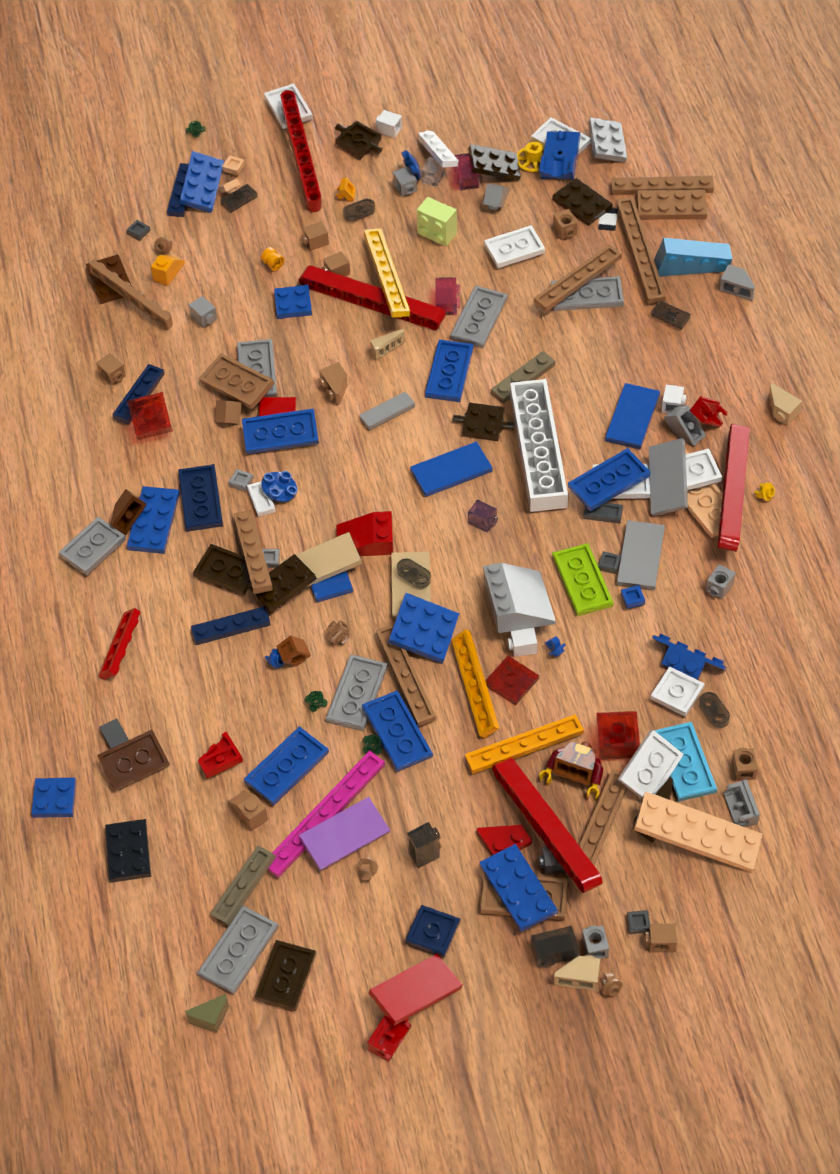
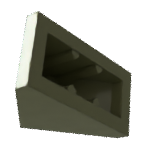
[185,994,229,1033]

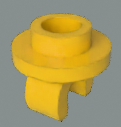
[754,482,775,501]

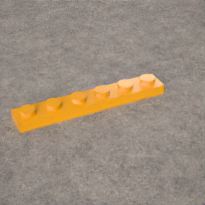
[451,629,500,738]
[465,714,584,774]

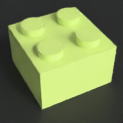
[417,197,457,246]

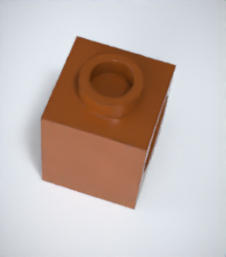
[276,635,311,666]

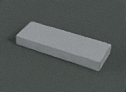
[359,392,415,430]

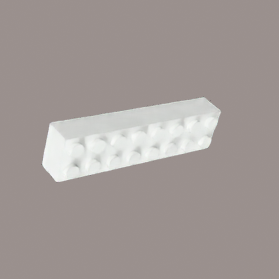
[510,379,568,512]

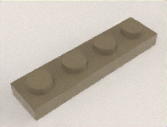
[491,351,555,404]
[210,845,276,926]

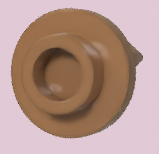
[154,237,173,254]
[357,857,378,880]
[601,972,623,996]

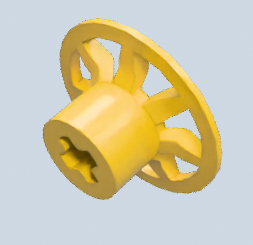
[517,142,544,172]

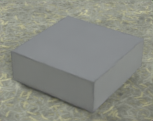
[228,469,254,492]
[262,549,280,568]

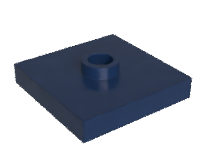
[405,905,461,958]

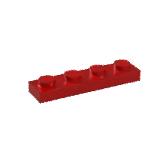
[98,608,140,680]

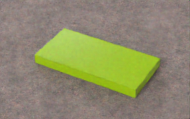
[552,543,614,616]

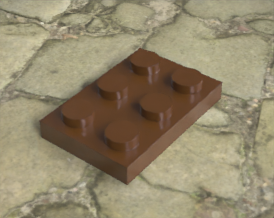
[86,254,131,304]
[97,729,170,792]

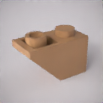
[318,362,348,406]

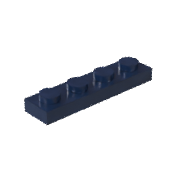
[167,163,189,217]
[112,364,165,425]
[191,606,271,645]

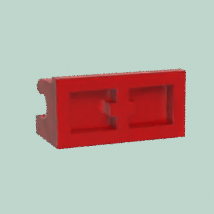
[690,396,727,427]
[368,1015,411,1062]

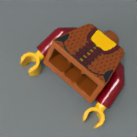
[539,742,603,801]

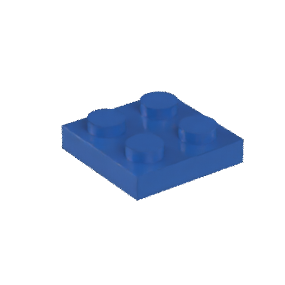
[274,285,312,319]
[32,778,77,818]

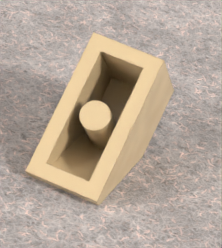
[769,383,802,426]
[554,955,600,991]

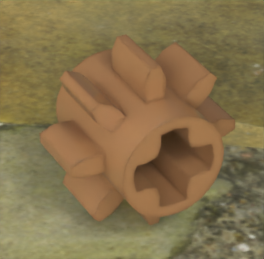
[326,620,350,644]

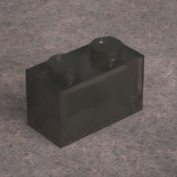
[407,822,441,868]
[530,926,579,968]

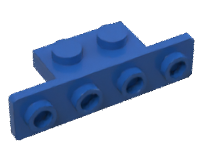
[652,633,727,680]

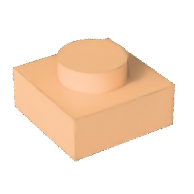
[222,155,245,176]
[218,179,240,194]

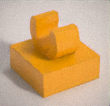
[336,177,356,202]

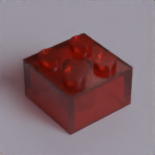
[127,392,173,440]
[596,711,640,760]

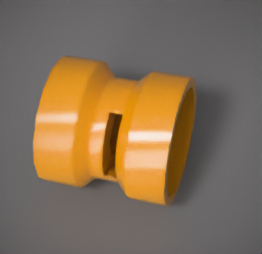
[261,247,285,271]

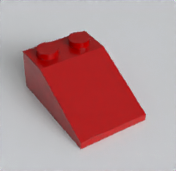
[336,511,394,556]

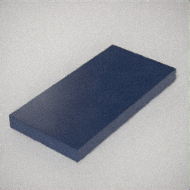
[178,464,223,532]

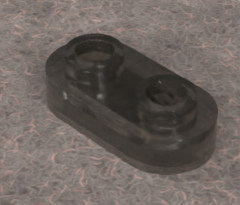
[343,199,375,222]
[397,558,431,588]
[699,692,730,728]

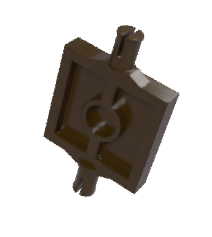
[335,121,382,158]
[453,402,515,441]

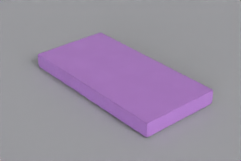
[298,797,390,871]

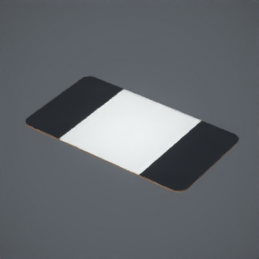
[598,208,618,231]

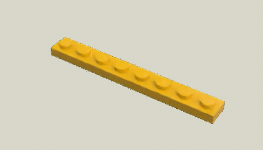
[364,229,410,318]

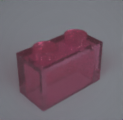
[451,153,479,191]
[435,277,460,315]

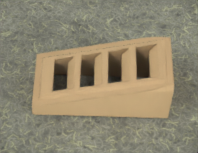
[370,329,405,360]

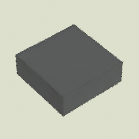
[126,220,151,241]
[598,551,621,574]
[627,910,650,934]

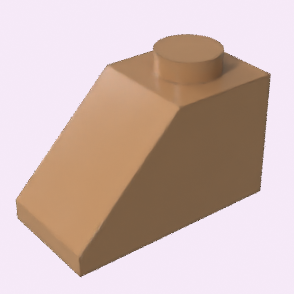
[228,790,268,831]

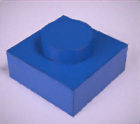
[621,585,645,609]

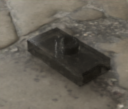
[220,184,258,213]
[651,300,691,329]

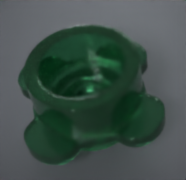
[186,121,205,137]
[305,691,328,712]
[363,735,383,754]

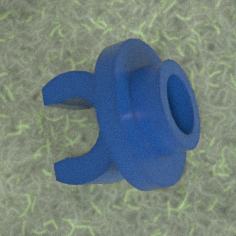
[545,636,566,657]
[265,649,285,668]

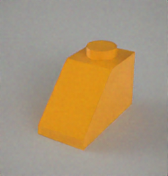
[151,255,185,286]

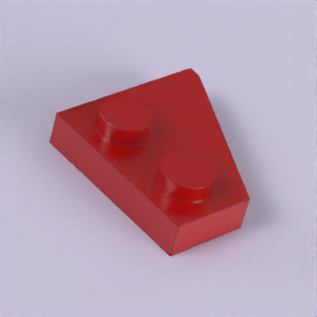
[198,731,243,778]
[476,825,532,855]

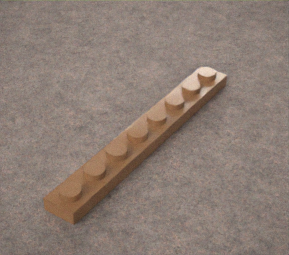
[616,197,666,304]

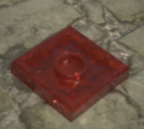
[485,655,539,706]

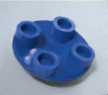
[401,150,421,181]
[261,471,297,502]

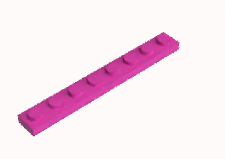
[267,751,385,878]

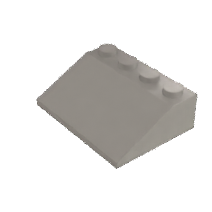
[483,563,556,633]

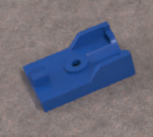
[539,130,581,179]

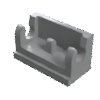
[723,779,760,827]

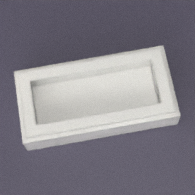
[247,481,276,517]

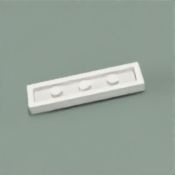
[418,131,458,167]

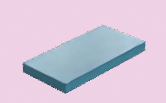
[654,722,717,802]

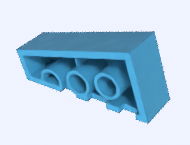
[654,238,733,277]

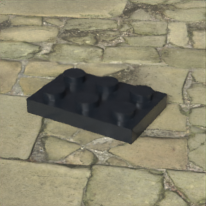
[105,819,151,883]

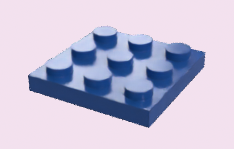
[388,593,460,664]

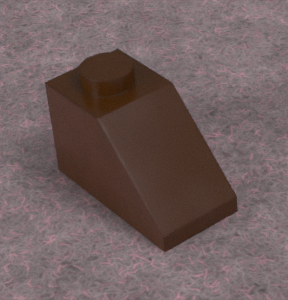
[110,489,147,535]

